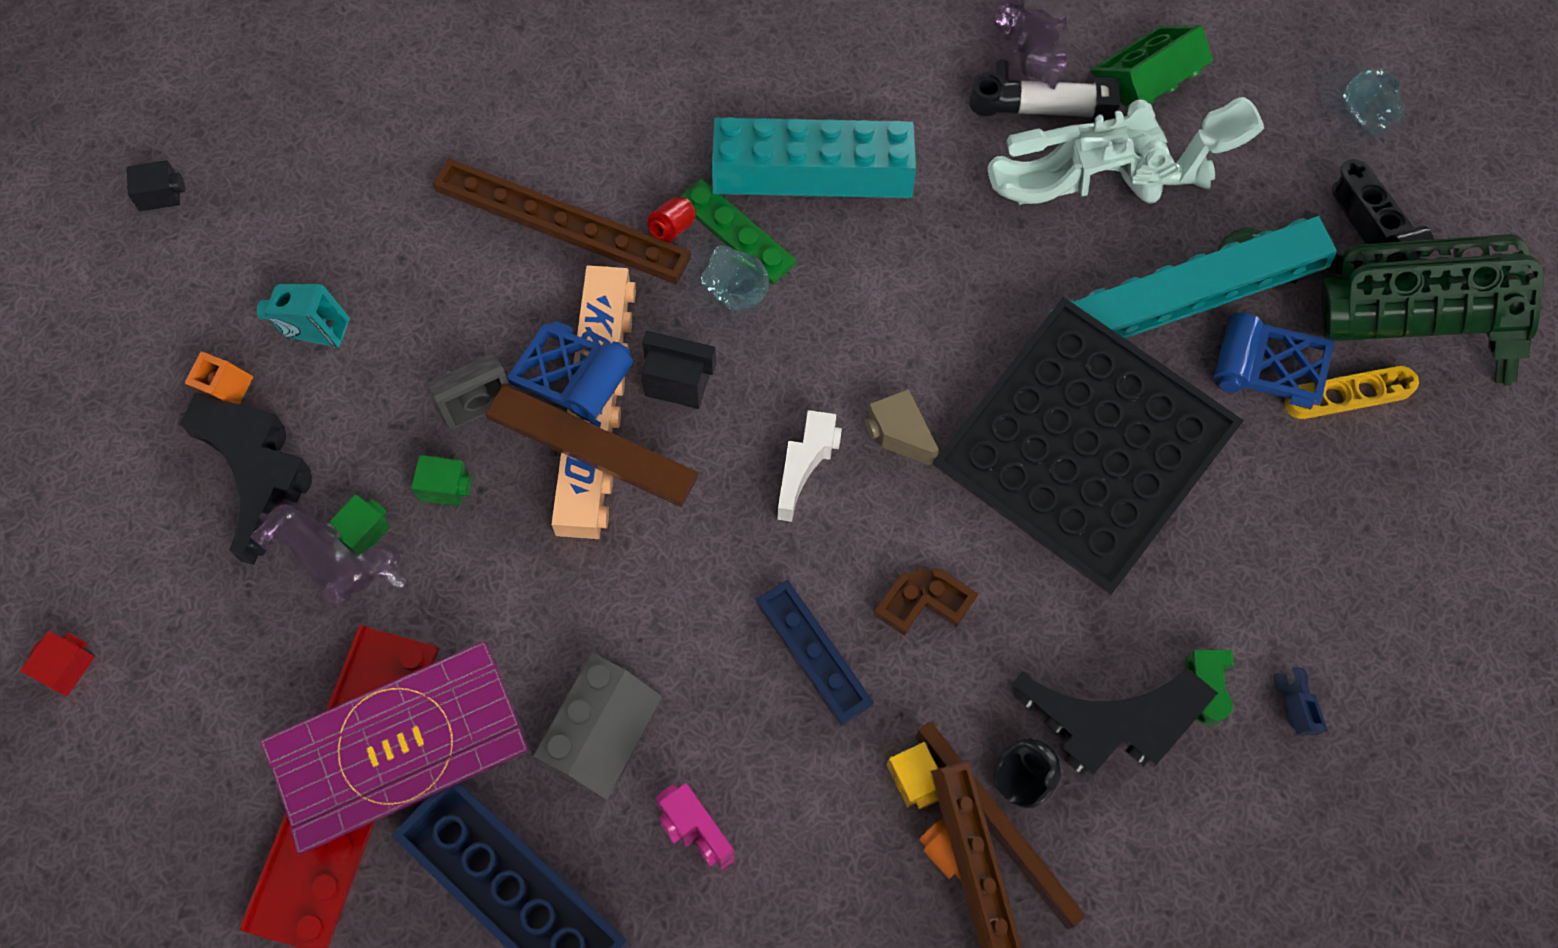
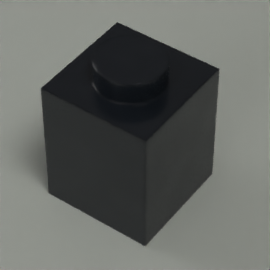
[126,160,185,212]

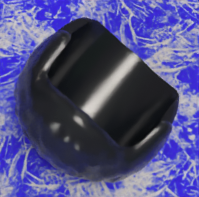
[993,738,1061,809]

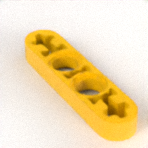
[1284,366,1419,419]

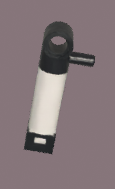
[969,59,1120,122]

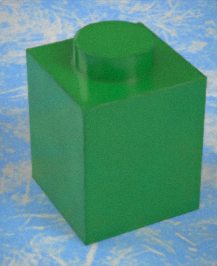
[411,455,472,506]
[325,494,390,560]

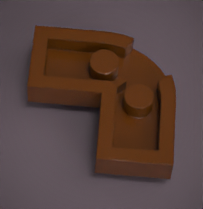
[874,568,978,636]

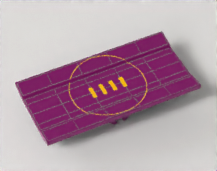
[260,641,529,855]

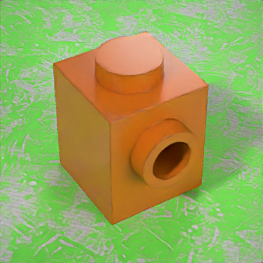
[185,351,254,405]

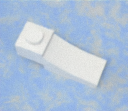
[778,410,842,522]

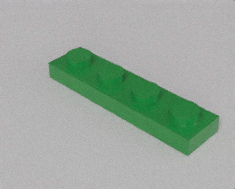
[680,178,796,285]

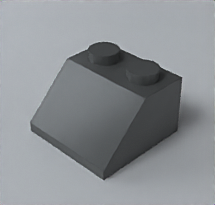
[427,353,510,431]

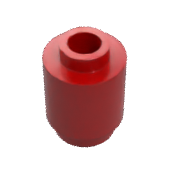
[648,197,696,242]

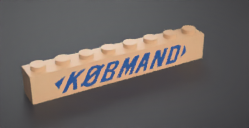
[552,265,636,539]

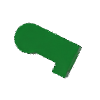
[1186,650,1234,726]

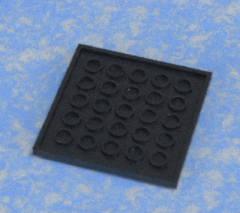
[933,297,1244,595]

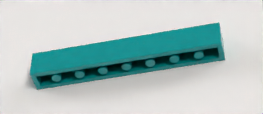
[1050,216,1337,339]

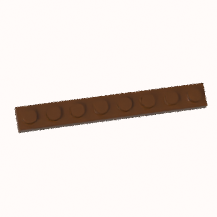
[433,158,691,285]

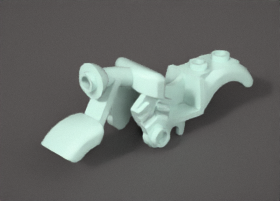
[987,97,1264,205]

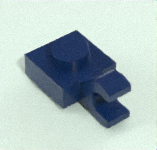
[1274,667,1328,736]

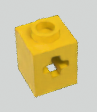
[886,742,939,810]

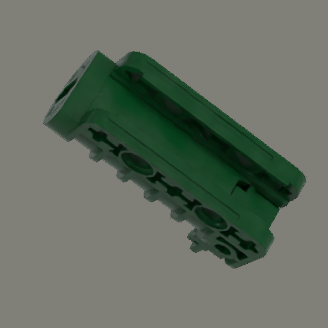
[1322,234,1544,386]

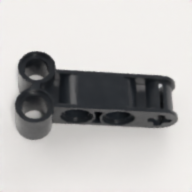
[1332,159,1434,262]

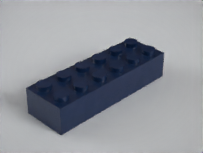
[391,783,631,948]

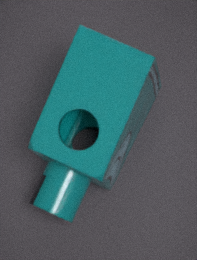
[257,284,350,348]

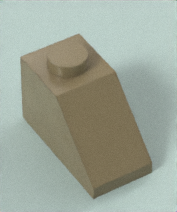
[865,389,939,465]

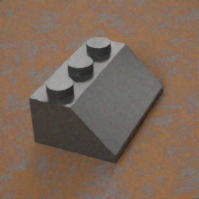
[533,653,663,800]

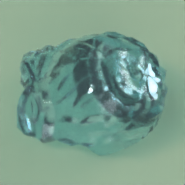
[1344,69,1405,137]
[701,245,770,312]

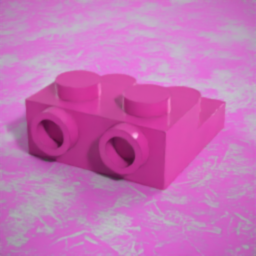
[655,783,734,871]

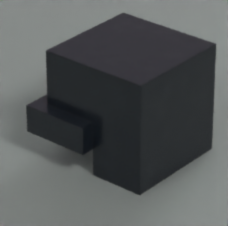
[641,330,716,409]

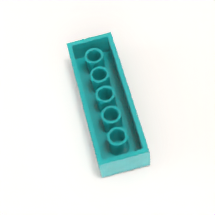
[712,117,916,198]

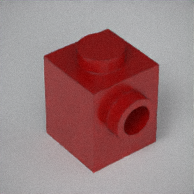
[20,631,95,697]

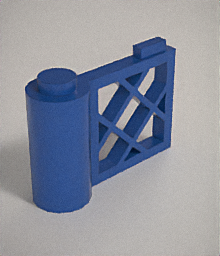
[1214,313,1334,409]
[507,321,633,422]

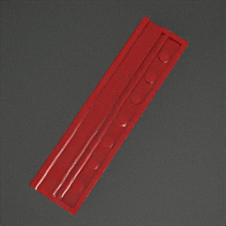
[240,625,439,948]

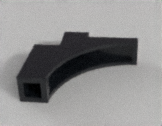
[180,393,312,565]
[1012,667,1218,776]

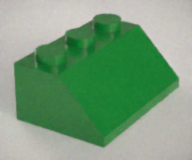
[1090,25,1213,106]

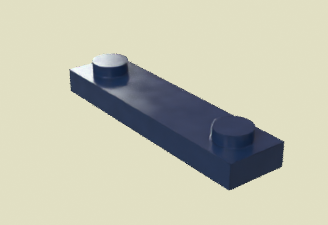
[756,579,874,726]

